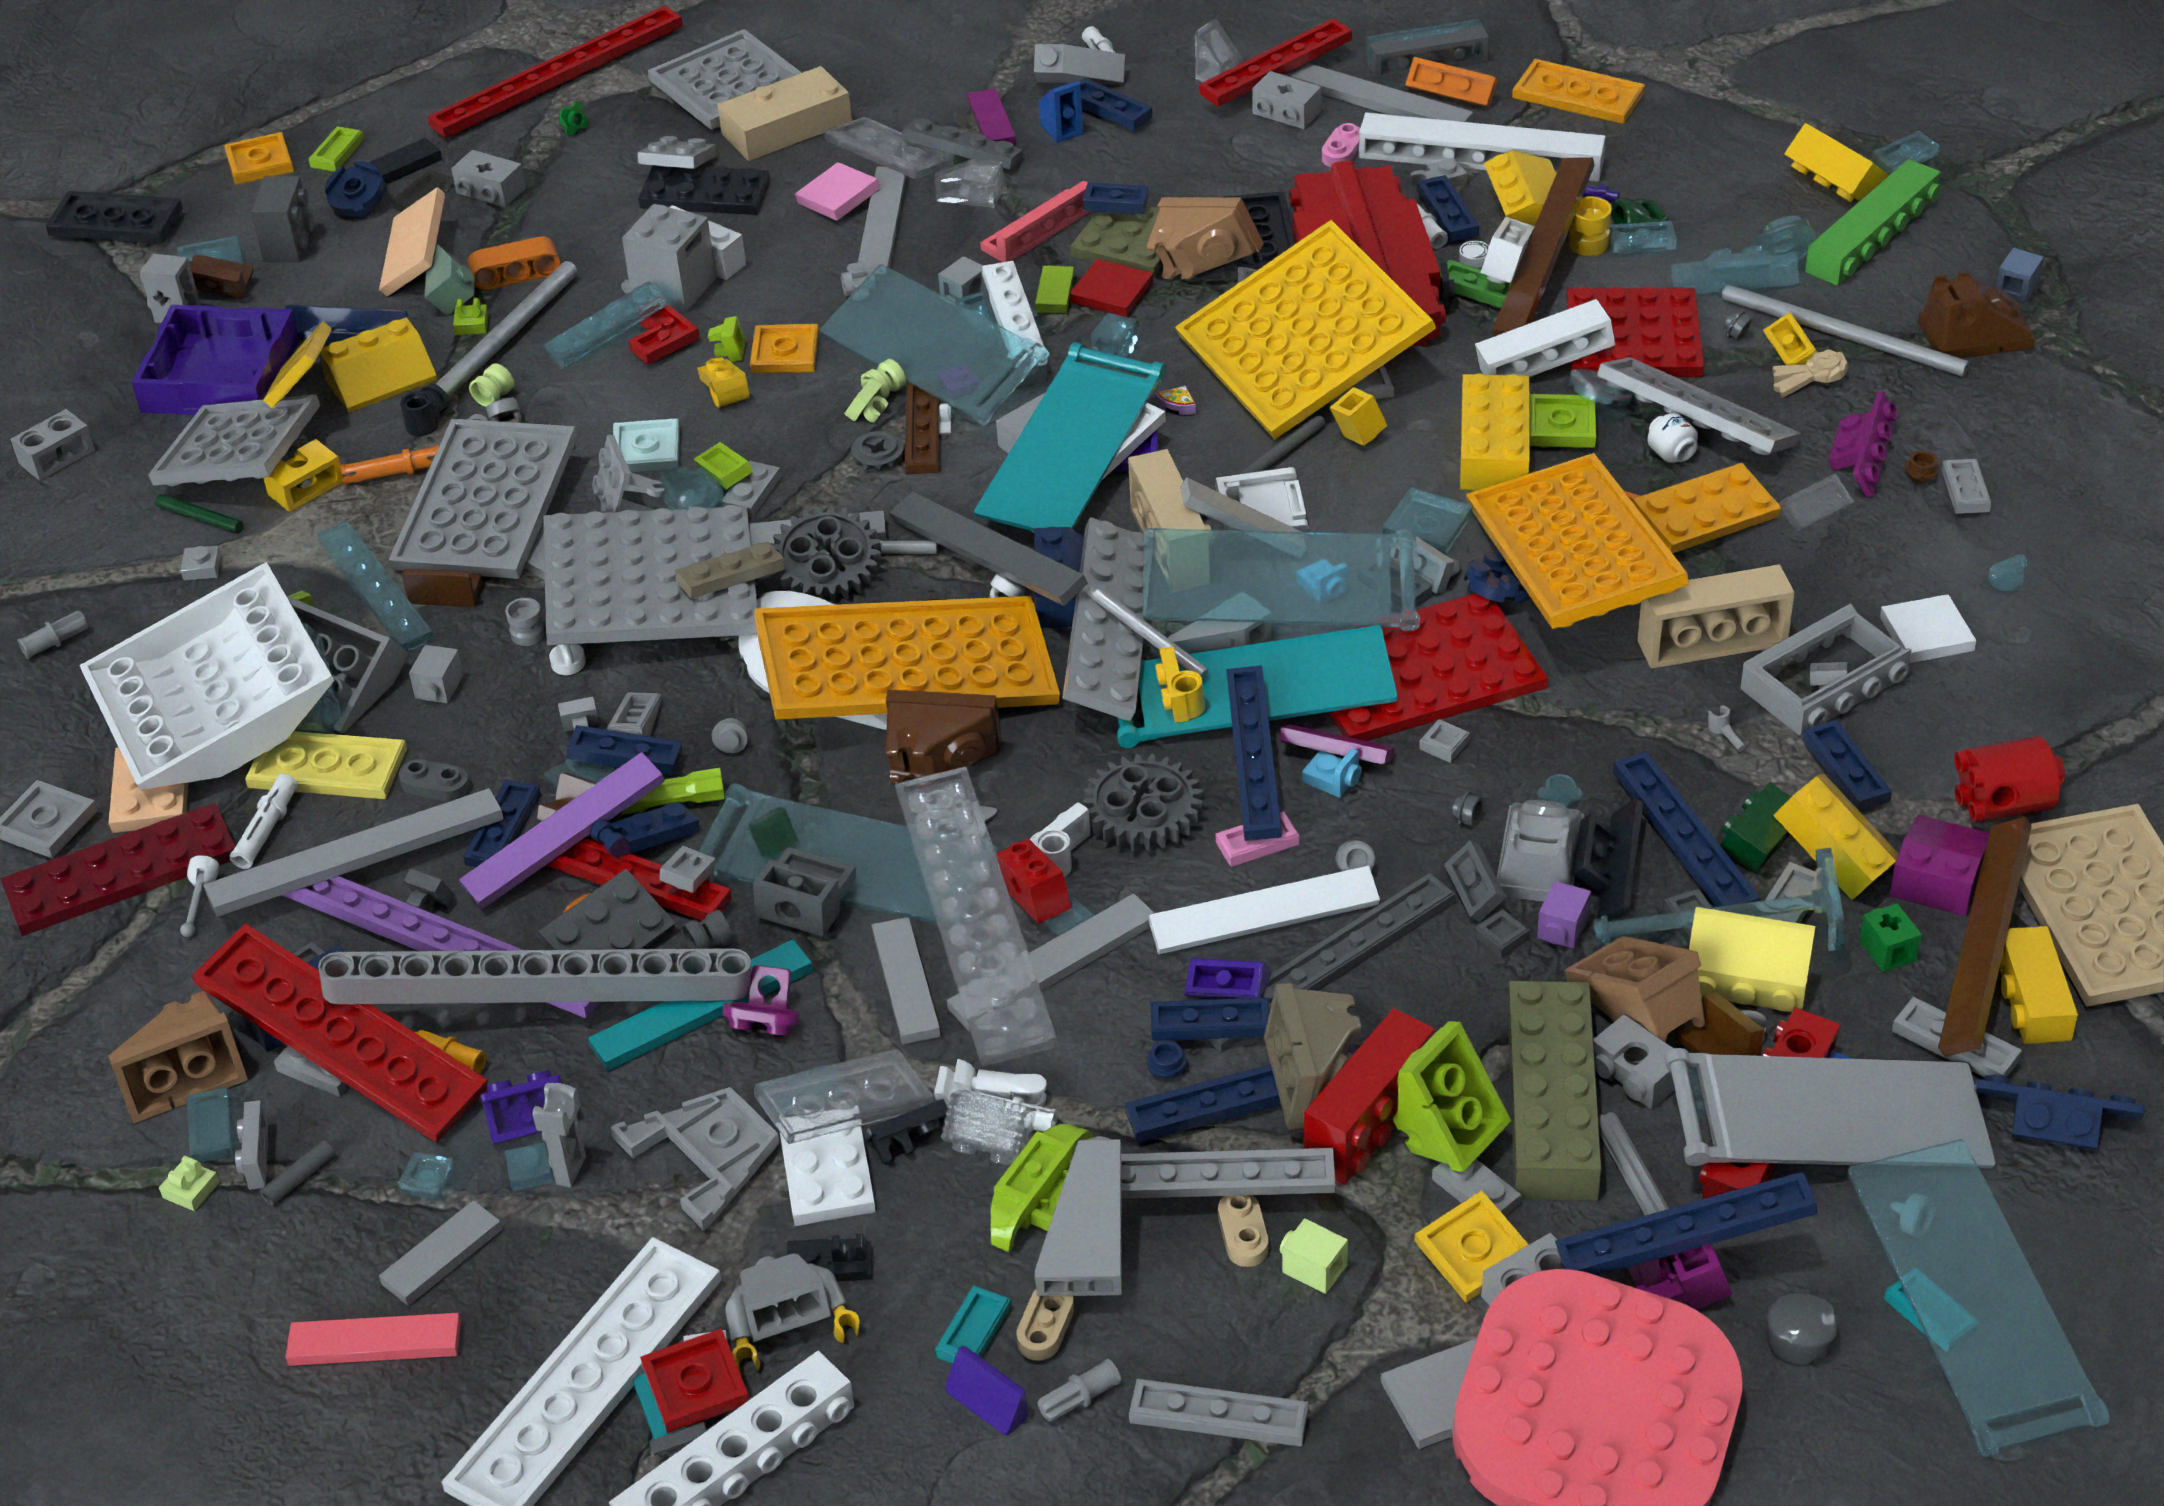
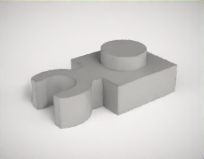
[1410,158,1468,193]

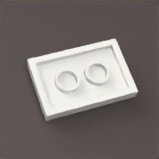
[778,1109,876,1226]

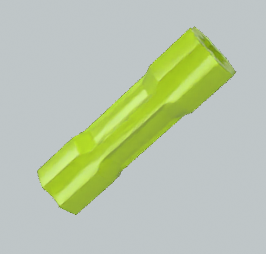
[622,768,725,815]

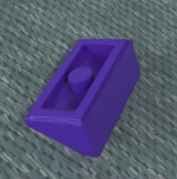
[1184,958,1271,999]
[945,1345,1028,1436]

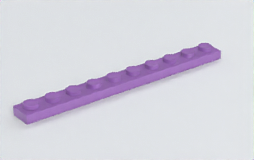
[282,876,601,1018]

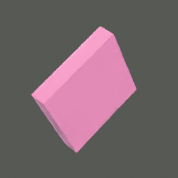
[795,162,880,221]

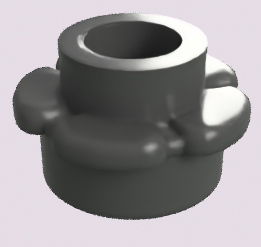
[1723,310,1753,341]
[1453,791,1484,827]

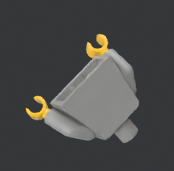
[725,1254,860,1375]

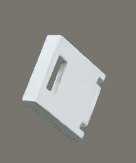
[1215,467,1309,544]

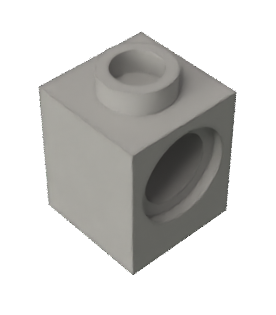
[938,256,983,311]

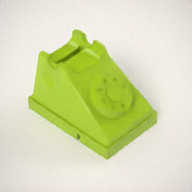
[1393,1021,1511,1172]

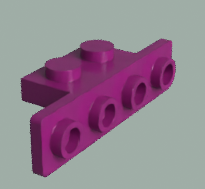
[1828,391,1898,497]

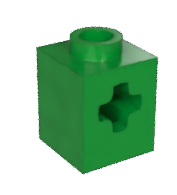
[1859,903,1922,973]

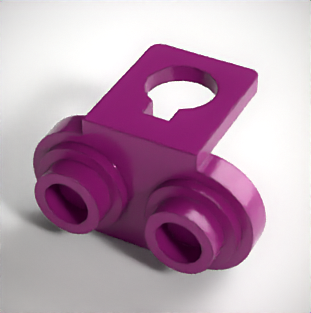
[722,965,800,1035]

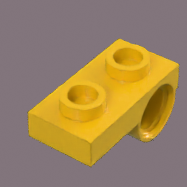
[697,357,749,408]
[1155,646,1206,723]

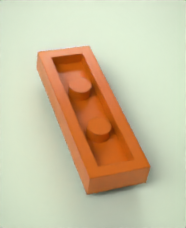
[1405,57,1498,108]

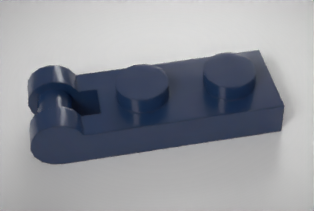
[590,802,699,857]

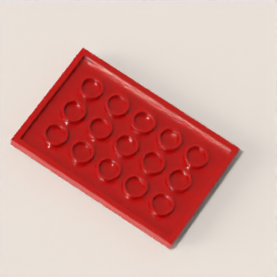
[1328,593,1548,741]

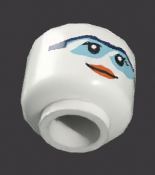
[1648,413,1698,463]

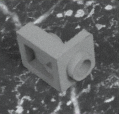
[659,846,716,893]

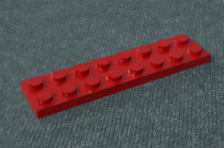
[192,923,488,1143]

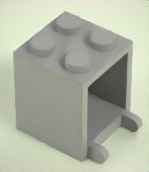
[621,204,716,313]

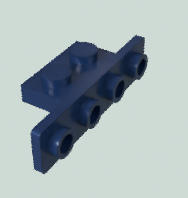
[285,305,408,347]
[1974,1075,2146,1150]

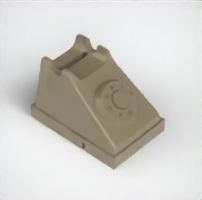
[1264,983,1362,1130]

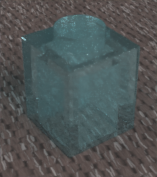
[1091,312,1137,358]

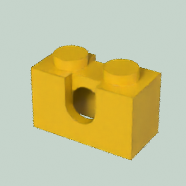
[263,439,344,512]

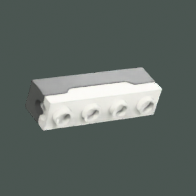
[981,261,1048,387]

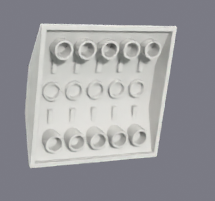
[79,562,335,790]

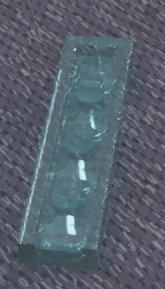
[543,281,667,370]

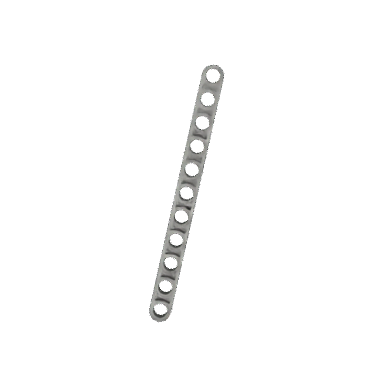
[318,949,751,1004]

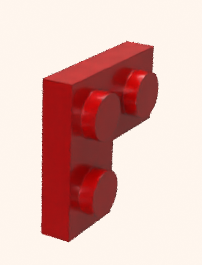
[628,300,700,365]

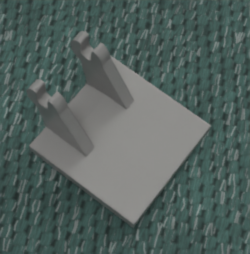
[592,435,665,513]

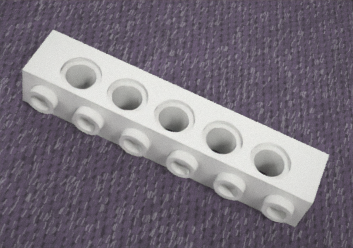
[609,1351,854,1506]

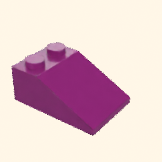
[1889,815,1989,916]

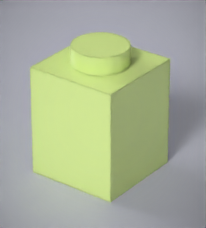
[1280,1218,1348,1294]

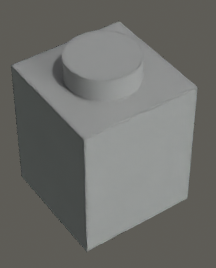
[409,645,464,703]

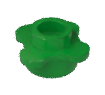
[559,101,589,136]

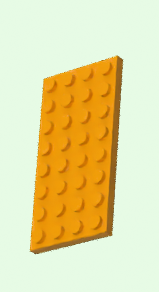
[1466,453,1689,629]
[754,596,1060,720]

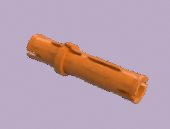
[341,445,439,485]

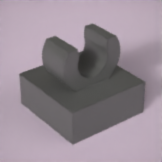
[404,868,455,913]

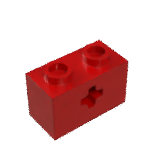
[996,839,1072,924]

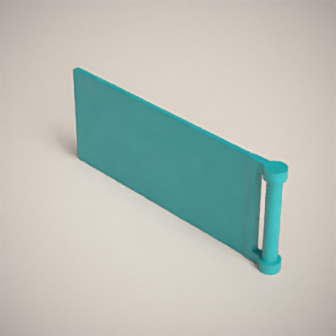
[974,342,1166,532]
[1117,625,1398,748]

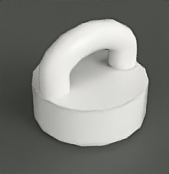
[990,573,1026,598]
[549,644,586,675]

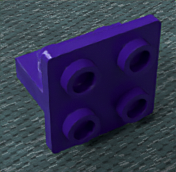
[480,1070,562,1145]

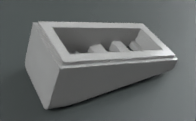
[607,692,662,737]

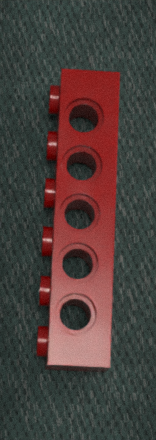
[1698,1007,1841,1199]

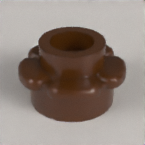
[1905,451,1939,481]

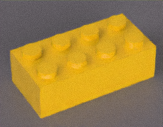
[1460,374,1529,490]

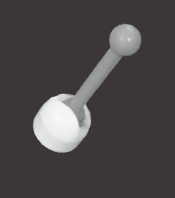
[180,855,219,937]

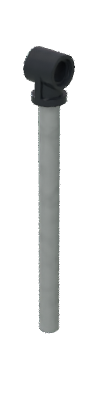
[400,261,578,436]

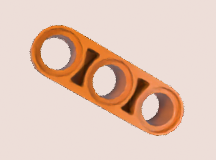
[467,236,561,290]

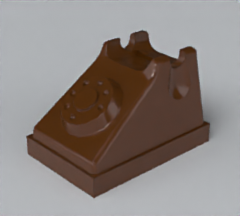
[1917,272,2035,358]
[885,689,1002,786]

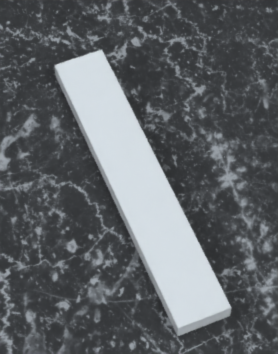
[1148,866,1380,955]

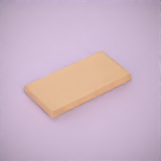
[379,187,445,297]

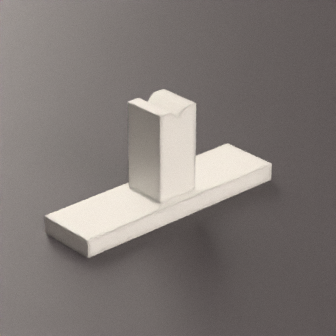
[939,404,951,435]

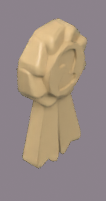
[1773,349,1848,398]

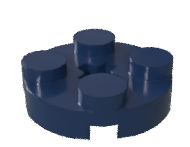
[325,161,387,219]
[1464,552,1531,603]

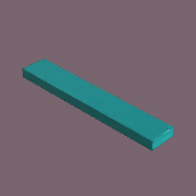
[588,939,813,1071]

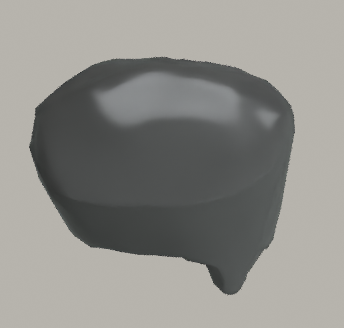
[1767,1293,1838,1366]

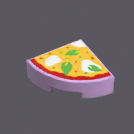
[1155,386,1196,415]

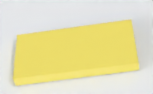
[245,731,407,799]

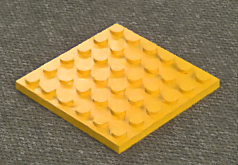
[1175,220,1436,440]

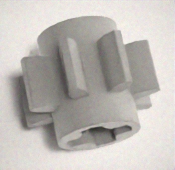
[841,262,876,302]

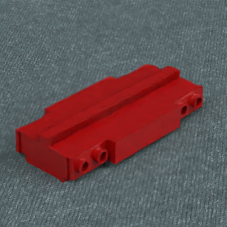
[1289,161,1446,347]

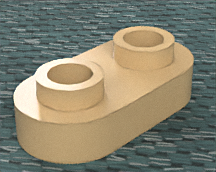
[1218,1195,1268,1267]
[1017,1289,1074,1360]

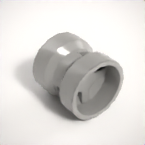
[505,598,545,646]

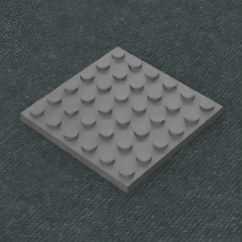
[543,505,758,645]

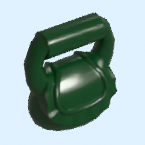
[1611,198,1669,234]

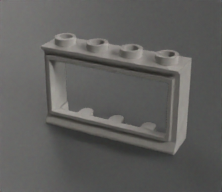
[1740,604,1911,737]

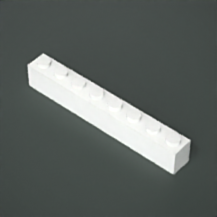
[1359,113,1605,182]

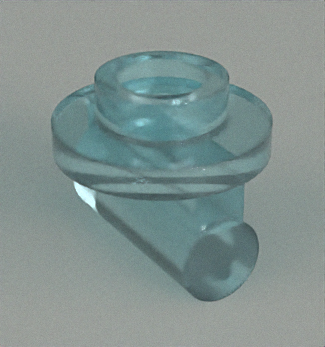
[1988,553,2027,591]

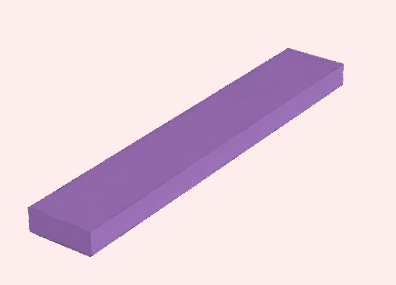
[459,752,665,909]

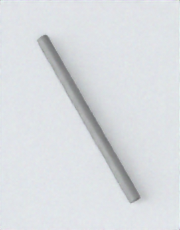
[1722,284,1970,377]

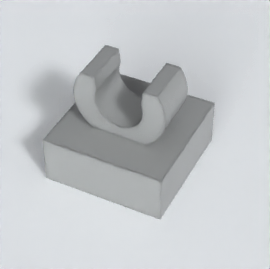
[558,697,599,732]

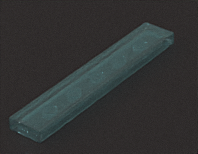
[317,521,434,652]

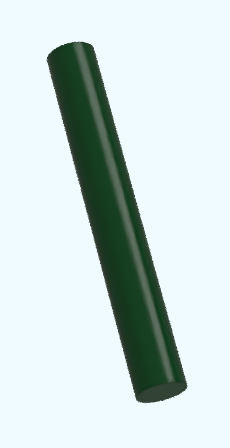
[155,494,243,533]

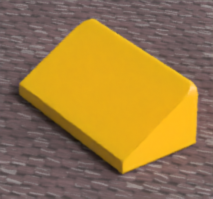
[1763,312,1818,365]

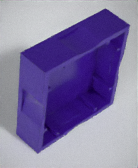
[132,304,300,415]

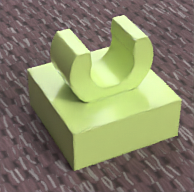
[845,377,888,423]
[159,1156,220,1211]

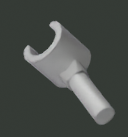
[1708,706,1746,752]

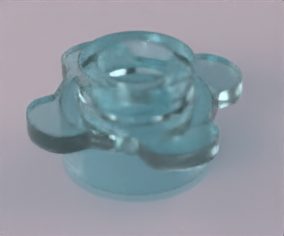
[1537,774,1582,808]

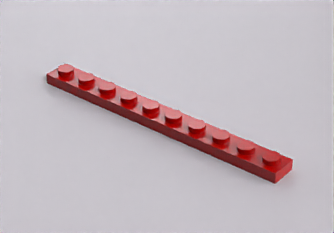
[427,6,683,138]

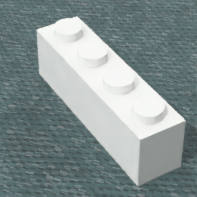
[1475,299,1615,377]

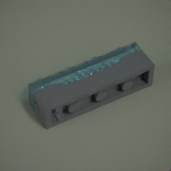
[1366,19,1489,80]

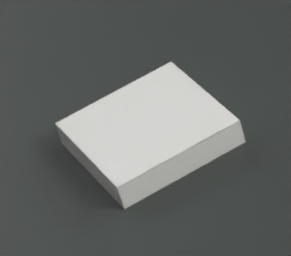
[1880,594,1976,663]

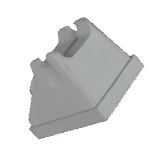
[1497,800,1584,902]

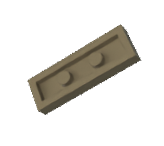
[675,541,784,599]

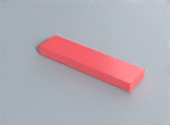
[286,1313,461,1366]

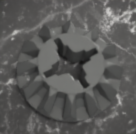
[851,431,904,470]

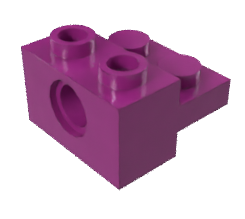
[1628,1244,1733,1310]

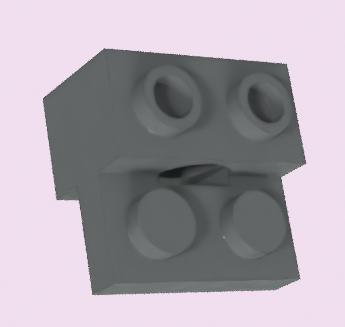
[753,847,856,937]

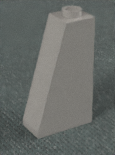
[1035,1136,1122,1296]

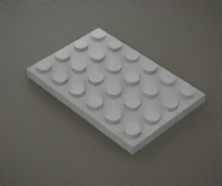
[388,419,578,579]

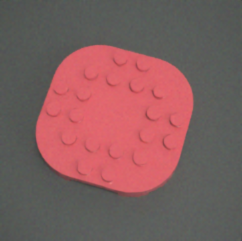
[1452,1269,1742,1506]

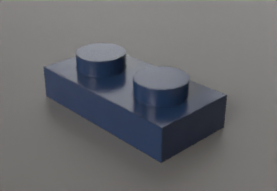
[1083,182,1149,215]

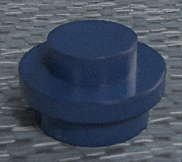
[1147,1041,1187,1078]

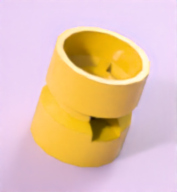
[1569,196,1612,256]

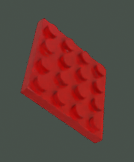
[1566,287,1704,377]

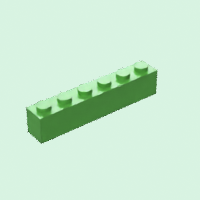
[1805,159,1941,286]

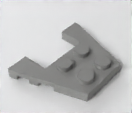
[610,1087,779,1231]

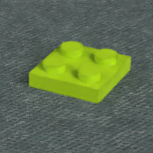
[1529,394,1596,448]

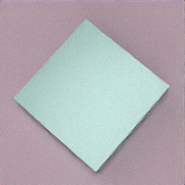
[613,419,680,472]

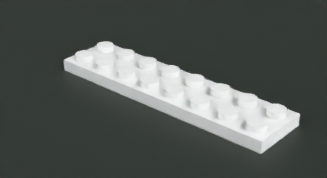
[442,1237,722,1506]

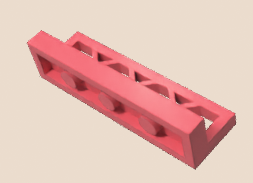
[980,180,1091,262]

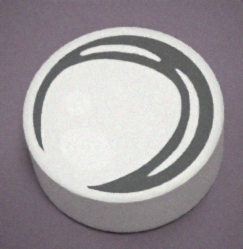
[1459,241,1489,268]

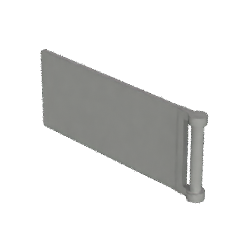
[1664,1048,1996,1169]

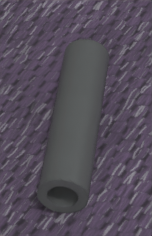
[260,1140,336,1206]

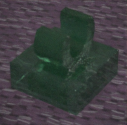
[748,807,798,858]

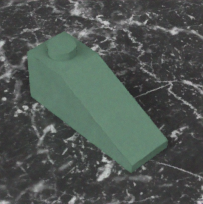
[425,243,475,316]

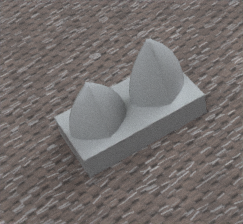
[1388,529,1461,594]

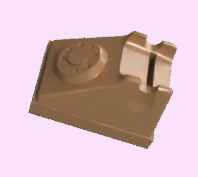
[1146,197,1264,280]
[1564,936,1705,1043]
[108,991,248,1124]

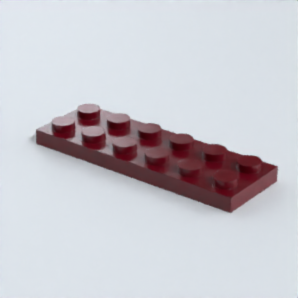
[0,802,235,936]

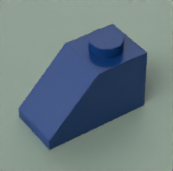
[1039,81,1083,143]

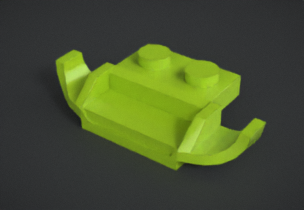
[991,1124,1094,1252]

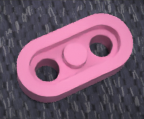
[1322,123,1360,167]

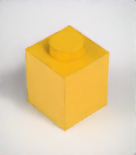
[1330,387,1388,446]

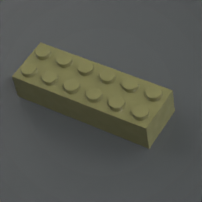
[1507,981,1601,1201]

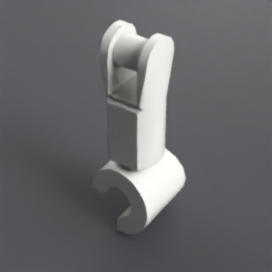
[934,1059,1046,1108]

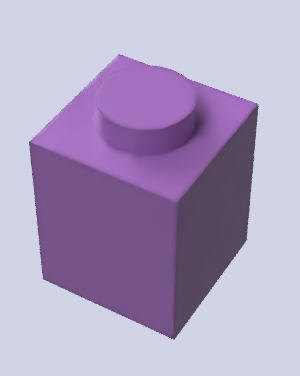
[1537,881,1591,949]

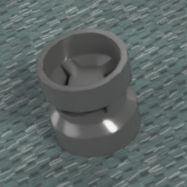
[682,910,733,949]

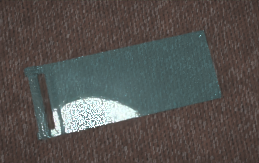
[820,264,1050,426]
[1143,528,1420,631]
[698,783,998,929]
[1848,1139,2109,1457]

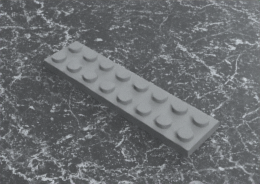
[1062,517,1154,721]

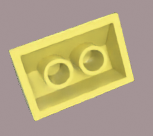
[1689,907,1815,1012]

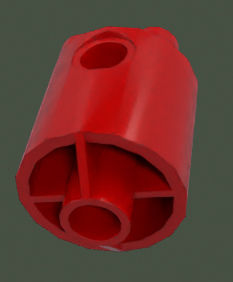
[1954,736,2065,823]

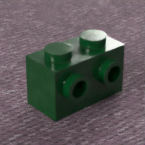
[1720,782,1791,875]

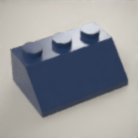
[1034,527,1084,628]

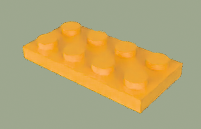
[1632,463,1782,553]

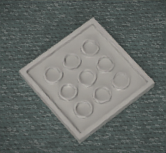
[648,29,802,130]
[148,395,320,486]

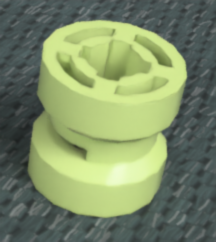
[861,359,906,399]
[469,364,515,408]

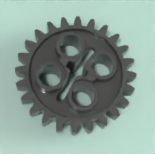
[772,505,881,603]
[1083,754,1203,851]

